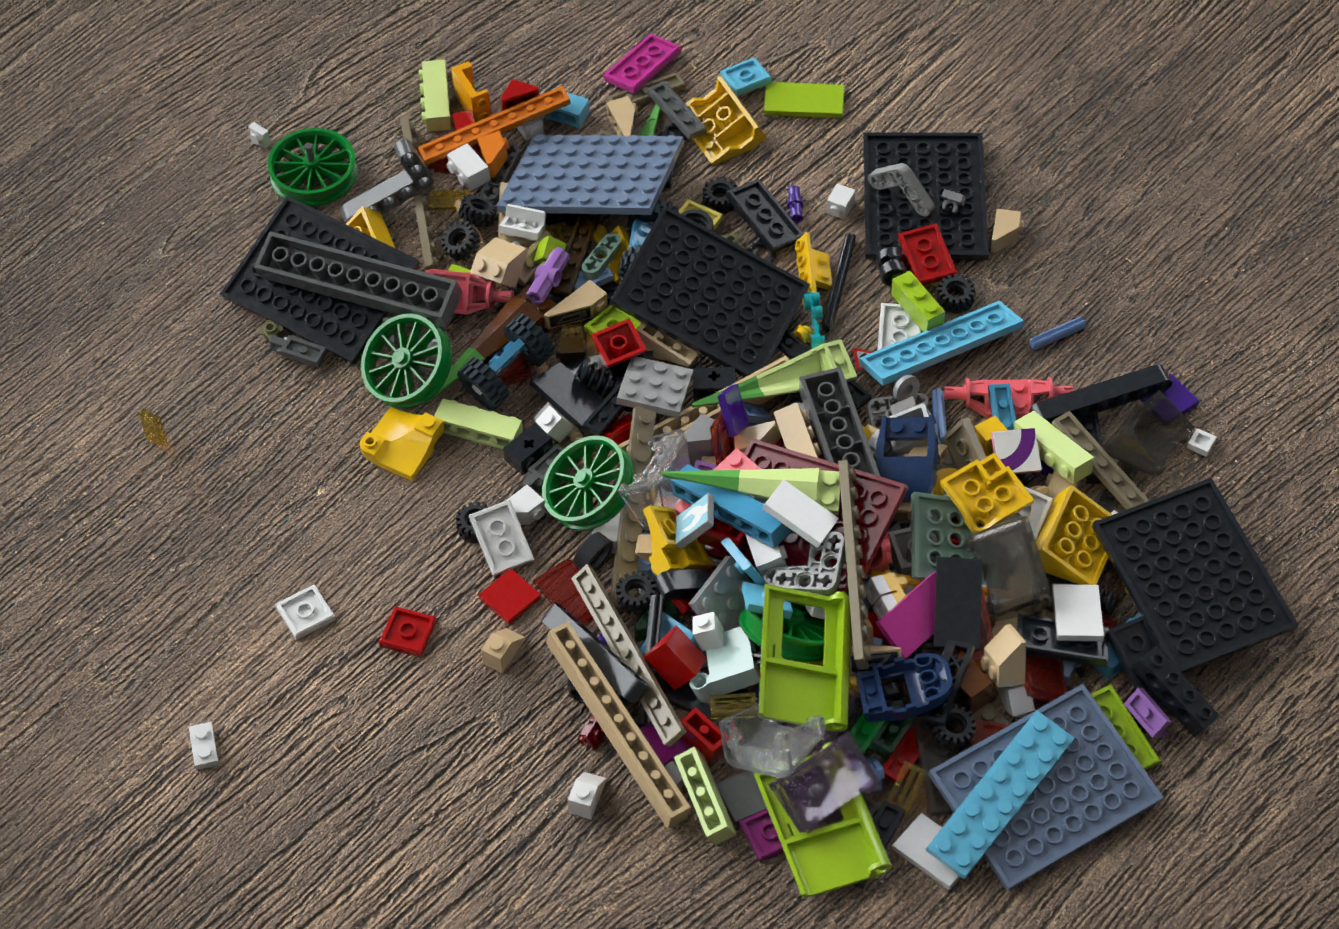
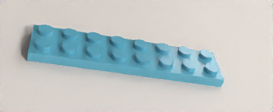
[859,301,1024,386]
[925,710,1075,879]

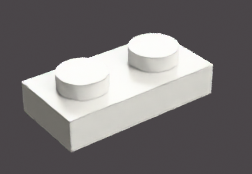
[189,722,219,770]

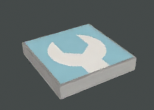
[675,493,714,549]

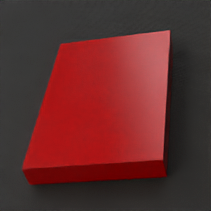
[898,223,957,286]

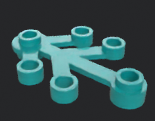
[804,291,825,349]

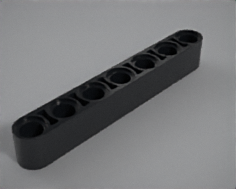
[1029,364,1173,424]
[541,602,650,705]

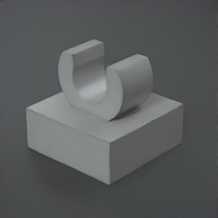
[942,189,966,214]

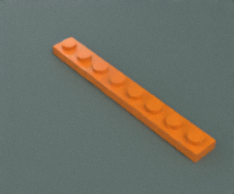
[418,86,571,165]

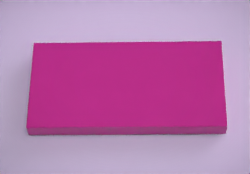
[603,34,681,94]
[875,571,936,659]

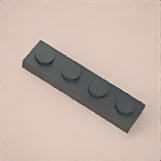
[648,81,706,140]

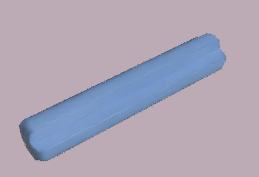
[1029,317,1086,350]
[931,388,947,444]

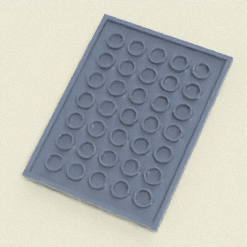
[496,134,684,215]
[928,684,1164,891]

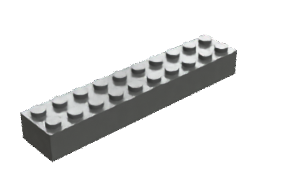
[254,231,463,328]

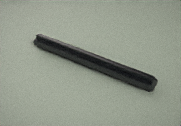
[822,233,856,331]
[638,594,664,726]

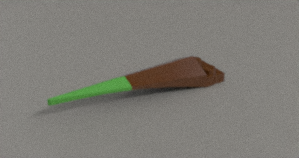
[426,284,557,403]

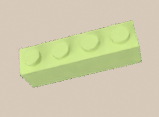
[419,59,451,132]
[434,399,523,449]
[1014,411,1094,484]
[674,747,737,845]

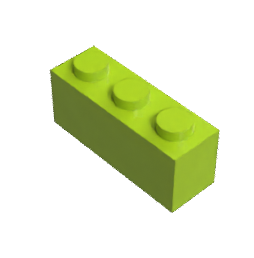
[891,271,945,332]

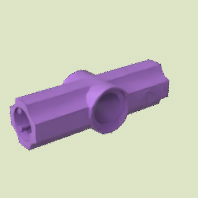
[526,247,570,305]

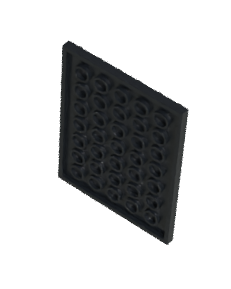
[863,132,989,260]
[220,195,421,365]
[609,206,810,378]
[1092,478,1299,674]

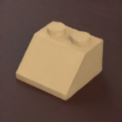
[470,237,528,288]
[981,624,1026,688]

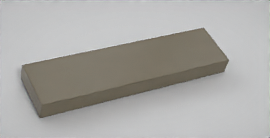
[607,72,686,106]

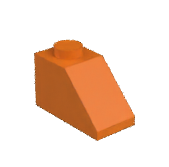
[477,131,510,178]

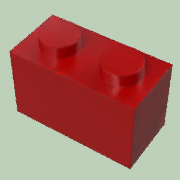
[680,707,729,764]

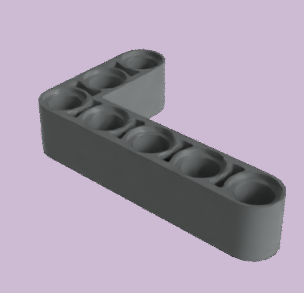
[340,139,433,224]

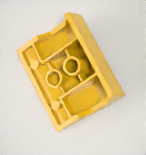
[686,76,767,165]

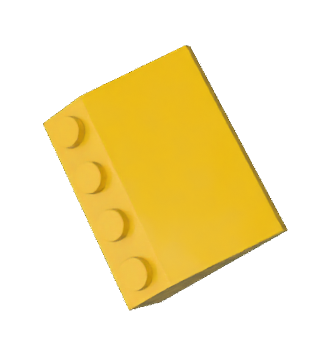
[1027,485,1112,585]

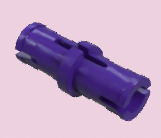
[787,185,803,223]

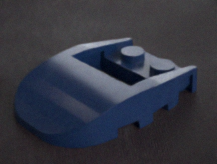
[876,415,940,502]
[854,653,953,722]

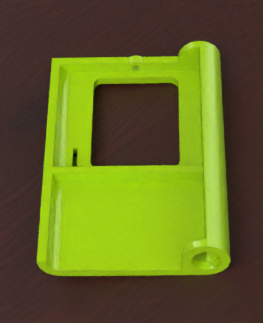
[758,584,851,731]
[753,742,892,898]

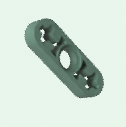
[582,233,621,280]

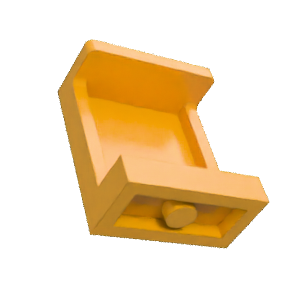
[451,61,492,123]

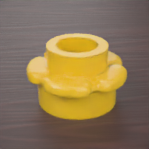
[794,325,813,343]

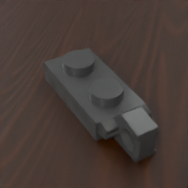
[269,335,327,368]
[522,444,563,490]

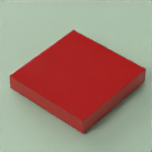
[478,568,541,625]
[379,606,437,657]

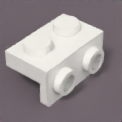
[499,204,546,241]

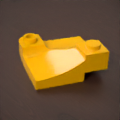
[360,407,445,481]
[940,453,1034,536]
[643,505,714,575]

